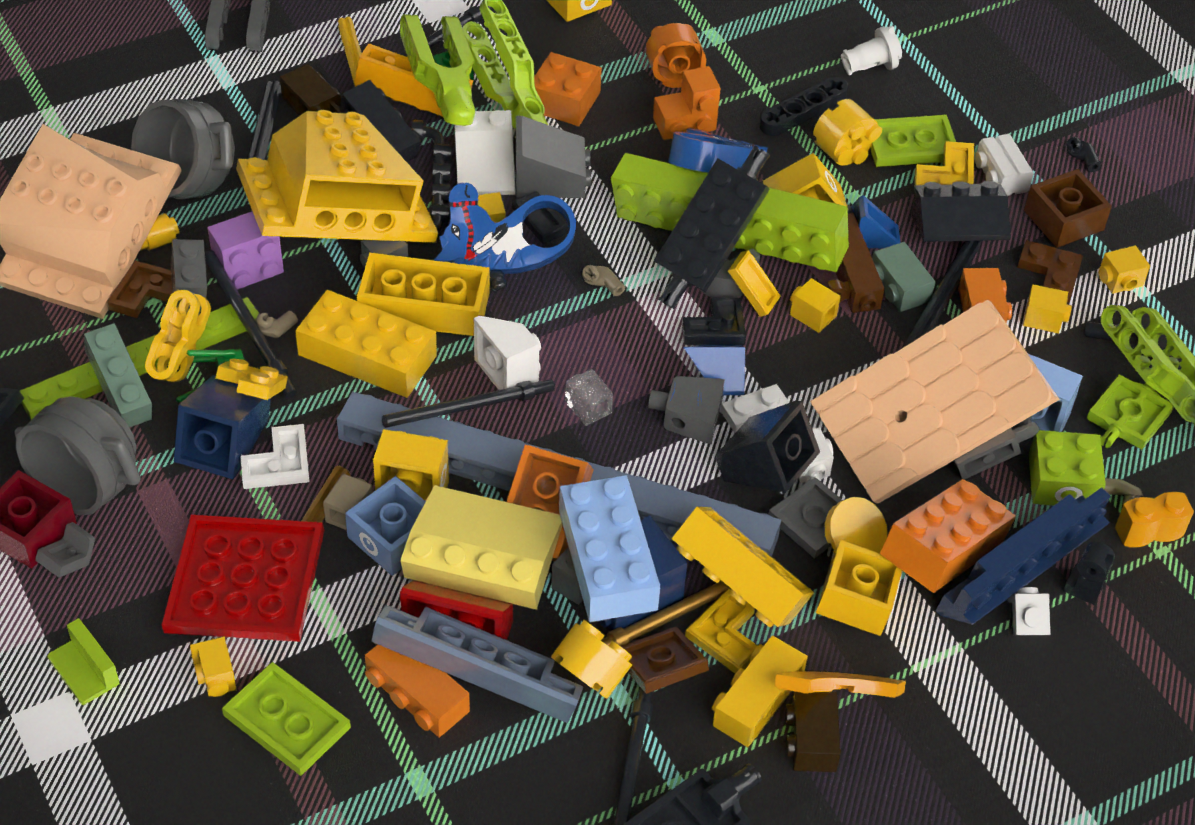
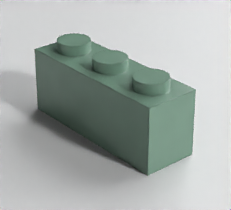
[84,323,152,428]

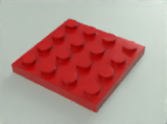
[162,515,324,642]

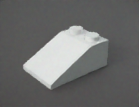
[454,110,516,195]

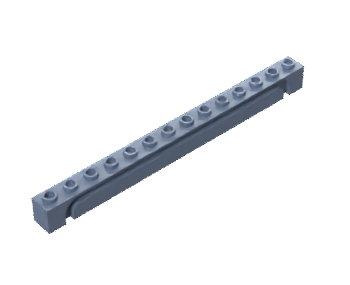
[337,391,781,557]

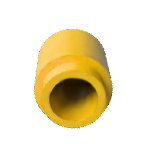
[140,213,179,251]

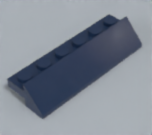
[936,487,1111,625]

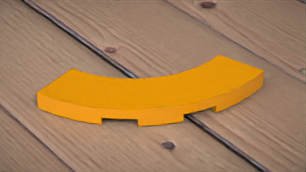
[775,671,906,698]

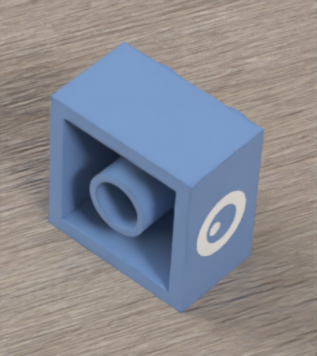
[345,476,426,576]

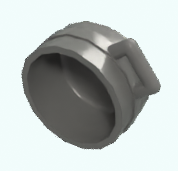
[131,99,235,199]
[15,397,141,515]

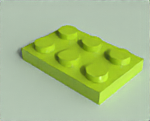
[870,115,956,167]
[222,662,351,776]

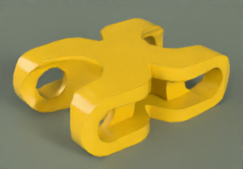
[145,290,211,382]

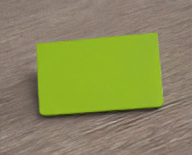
[47,618,120,705]

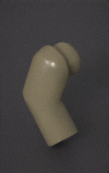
[582,265,625,296]
[1104,478,1143,505]

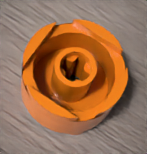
[646,23,706,88]

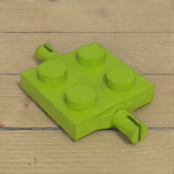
[1087,374,1174,450]

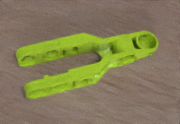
[462,0,548,129]
[400,14,475,126]
[1101,305,1195,426]

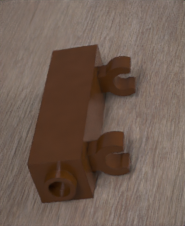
[828,213,885,313]

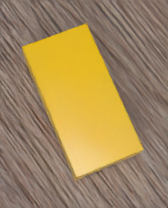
[728,250,781,317]

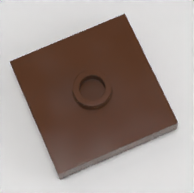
[621,627,709,694]

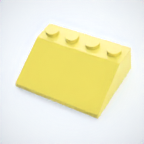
[400,485,563,610]

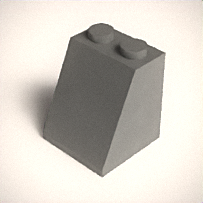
[516,116,591,198]

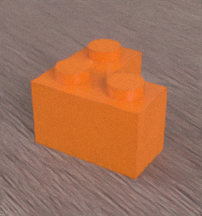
[653,66,721,140]

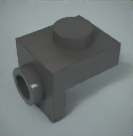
[36,522,95,578]

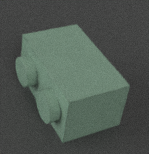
[872,242,935,312]

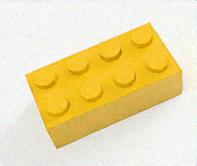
[357,252,490,336]
[296,290,437,398]
[672,507,815,627]

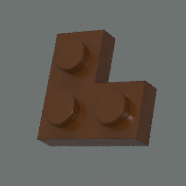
[1017,240,1083,303]
[107,260,172,318]

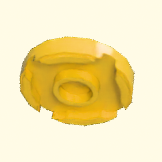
[825,497,887,553]

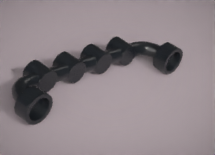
[406,119,451,245]

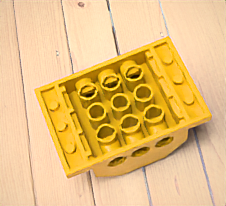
[236,110,438,242]

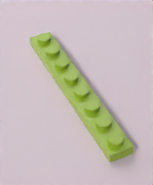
[20,297,259,420]

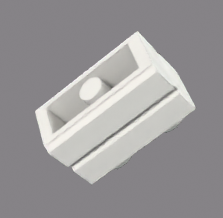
[974,134,1034,196]

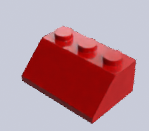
[400,580,513,640]

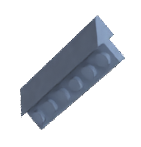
[371,605,583,723]

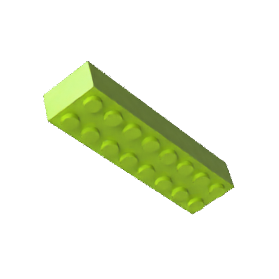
[611,153,849,272]

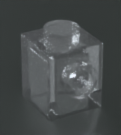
[565,369,613,426]

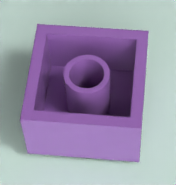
[208,211,284,289]

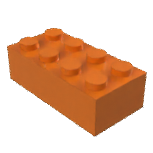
[880,479,1016,593]

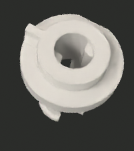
[841,26,902,75]

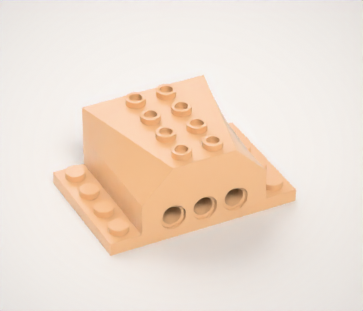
[0,124,182,319]

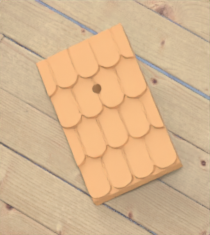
[810,300,1060,503]

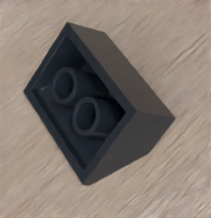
[912,181,1011,242]

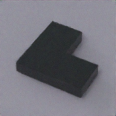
[682,298,746,345]

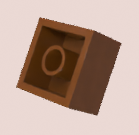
[1024,169,1112,248]

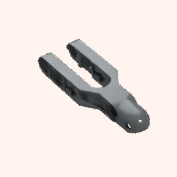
[205,0,270,52]

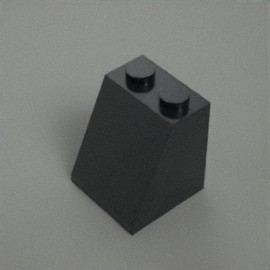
[714,400,820,493]

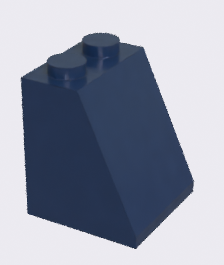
[174,375,271,479]
[598,515,687,631]

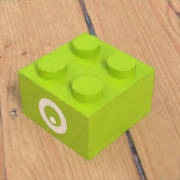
[1029,430,1106,506]

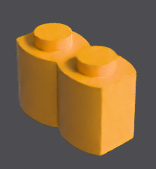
[1115,492,1194,547]

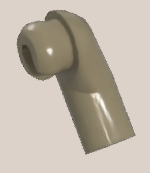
[255,311,298,338]

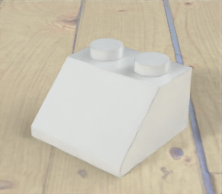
[474,316,541,390]

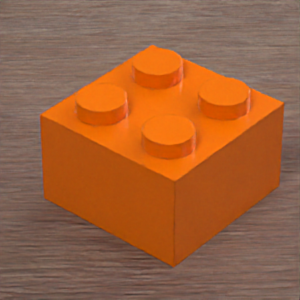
[534,52,602,126]

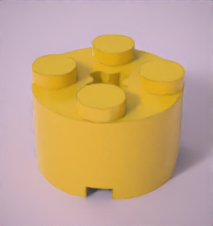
[813,99,882,165]
[551,620,632,699]

